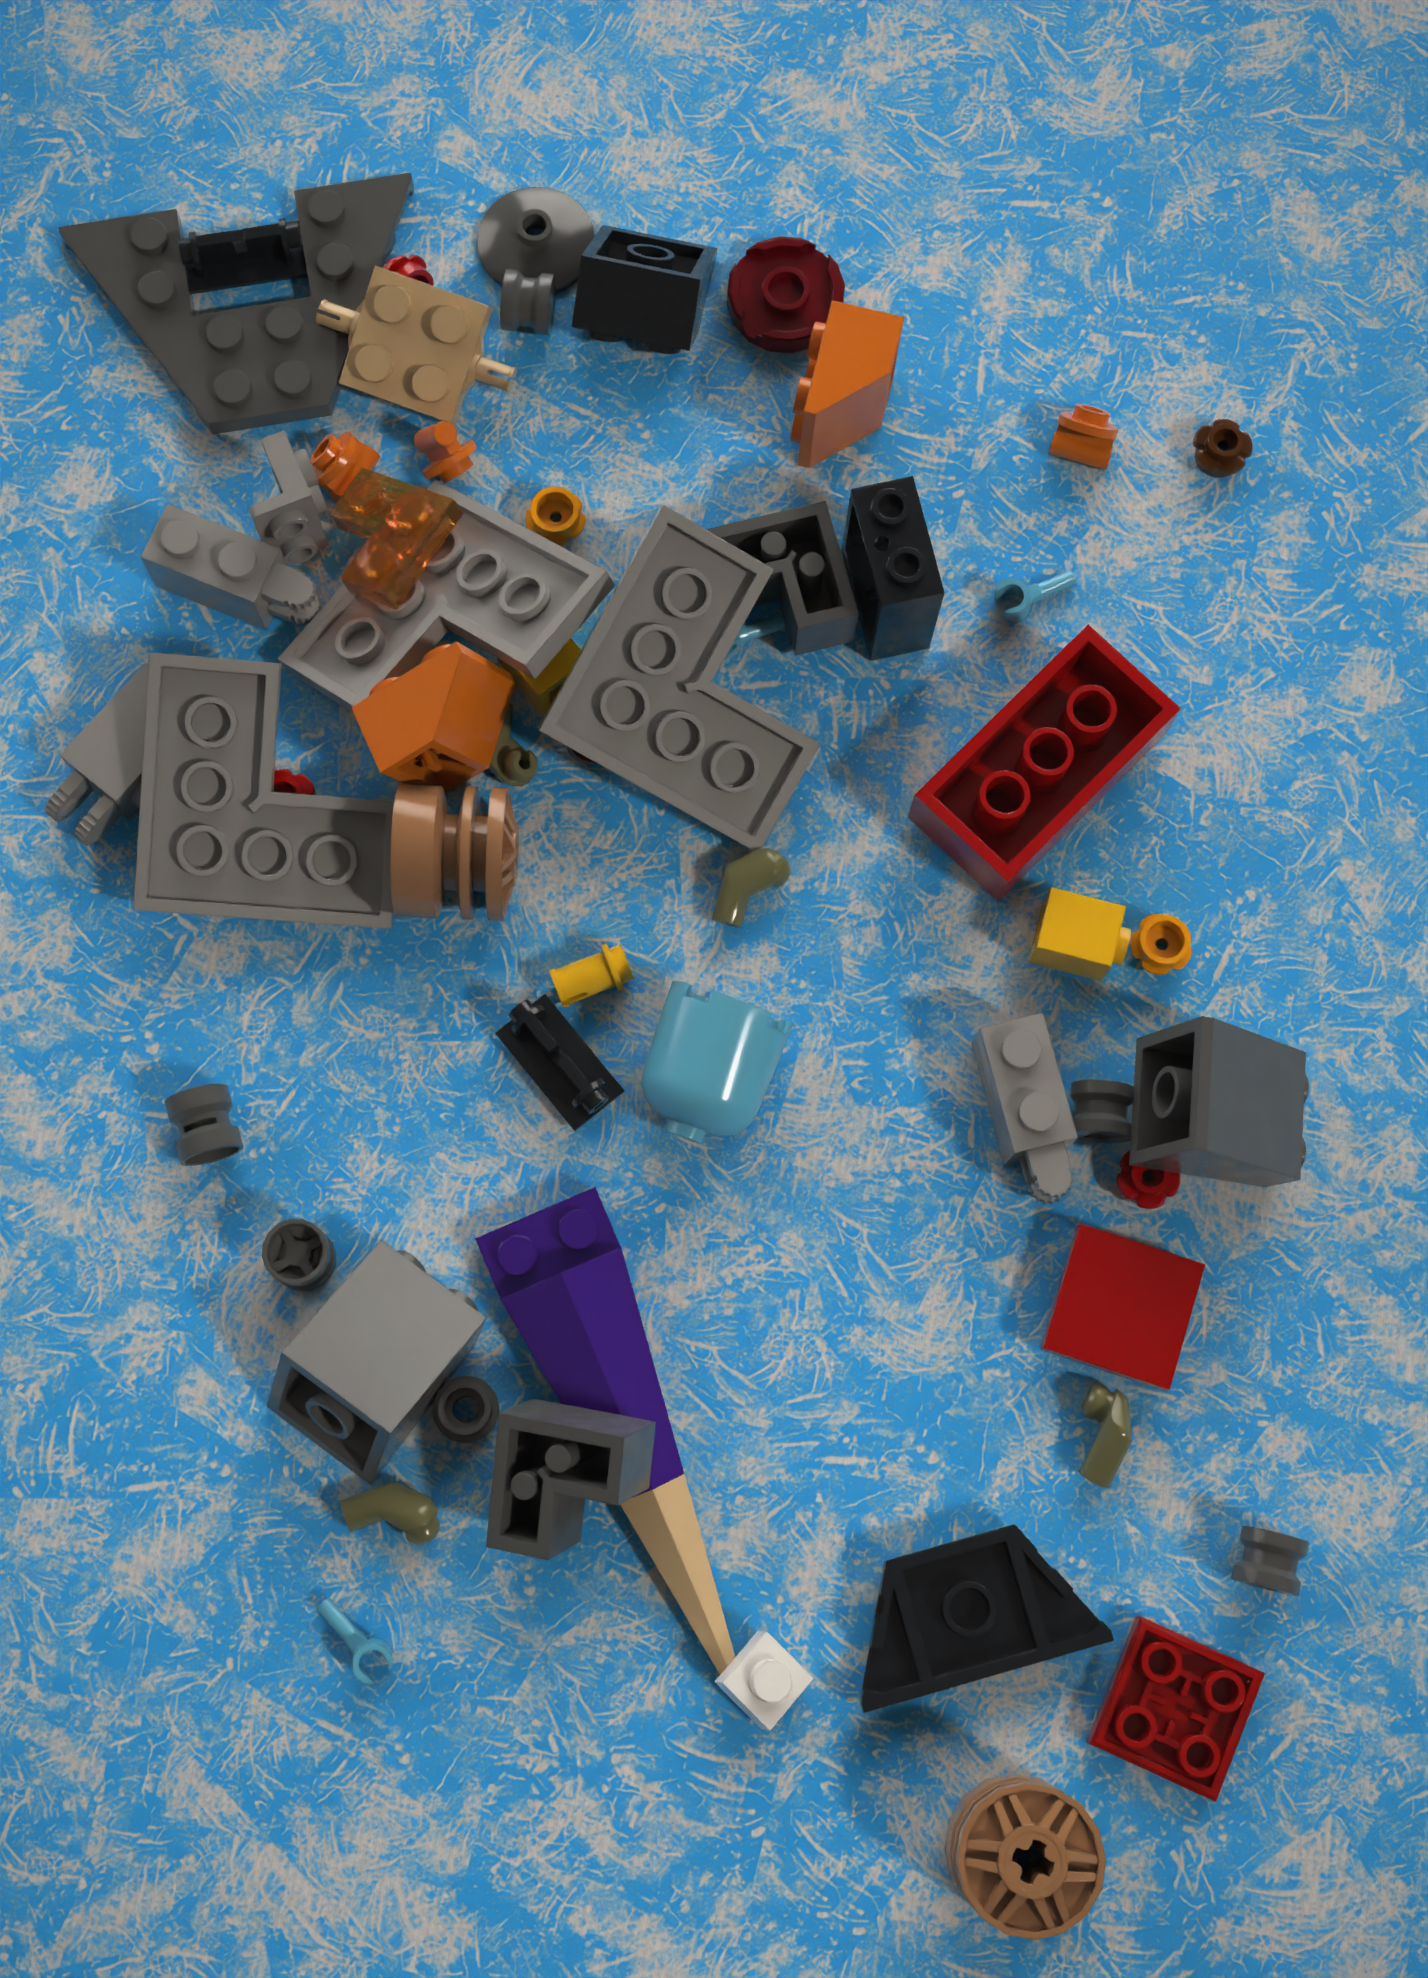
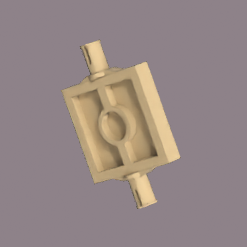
[316,265,517,425]

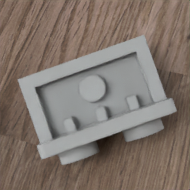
[249,430,329,565]

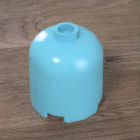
[641,981,793,1144]

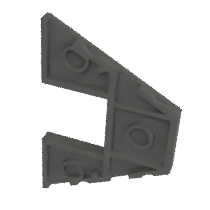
[59,173,414,434]

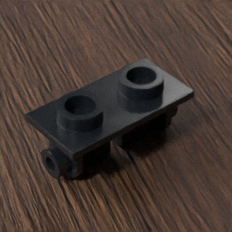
[178,218,308,294]
[495,994,625,1131]

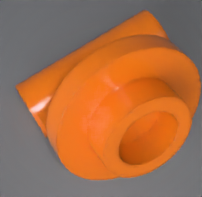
[1048,404,1118,470]
[414,421,477,484]
[310,432,380,507]

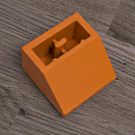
[790,300,905,468]
[351,641,516,794]

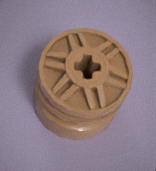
[390,784,519,921]
[944,1773,1106,1940]

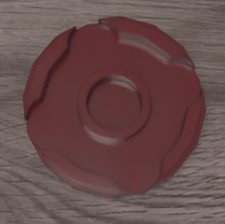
[727,236,845,354]

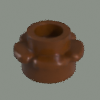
[1193,419,1253,478]

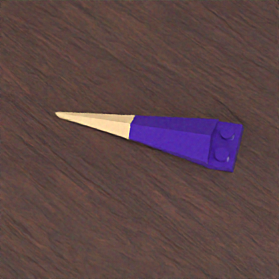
[475,1187,735,1675]

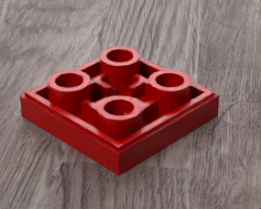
[1040,1223,1205,1391]
[1086,1616,1265,1802]

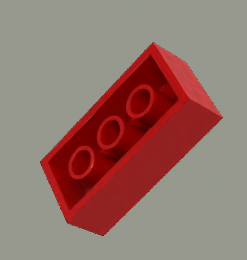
[908,624,1181,902]

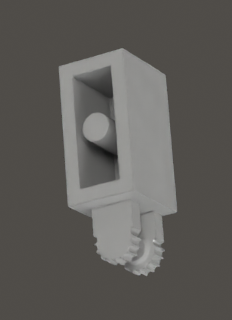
[140,504,322,630]
[45,663,148,846]
[972,1013,1078,1205]

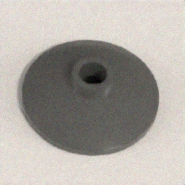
[477,187,595,293]

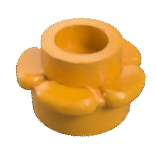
[525,486,586,546]
[1130,914,1192,975]

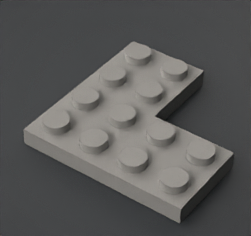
[277,479,615,713]
[537,505,820,851]
[133,652,394,929]

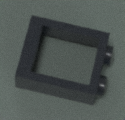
[841,476,945,661]

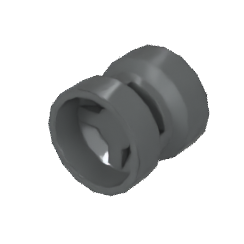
[164,1084,244,1166]
[262,1219,337,1291]

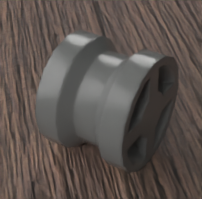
[500,269,556,335]
[1070,1079,1134,1143]
[1231,1526,1309,1596]

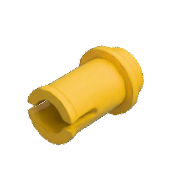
[549,943,634,1008]

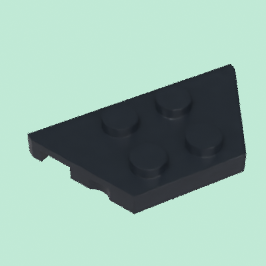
[859,1524,1114,1713]

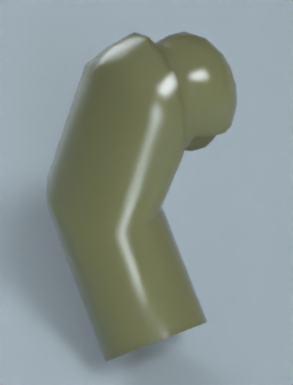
[488,704,538,786]
[712,848,790,928]
[1079,1384,1132,1488]
[340,1482,440,1545]

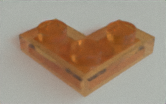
[329,468,463,610]

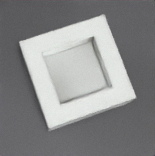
[715,1631,814,1731]

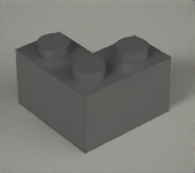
[706,501,859,656]
[486,1398,656,1560]

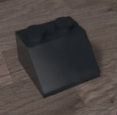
[572,225,718,354]

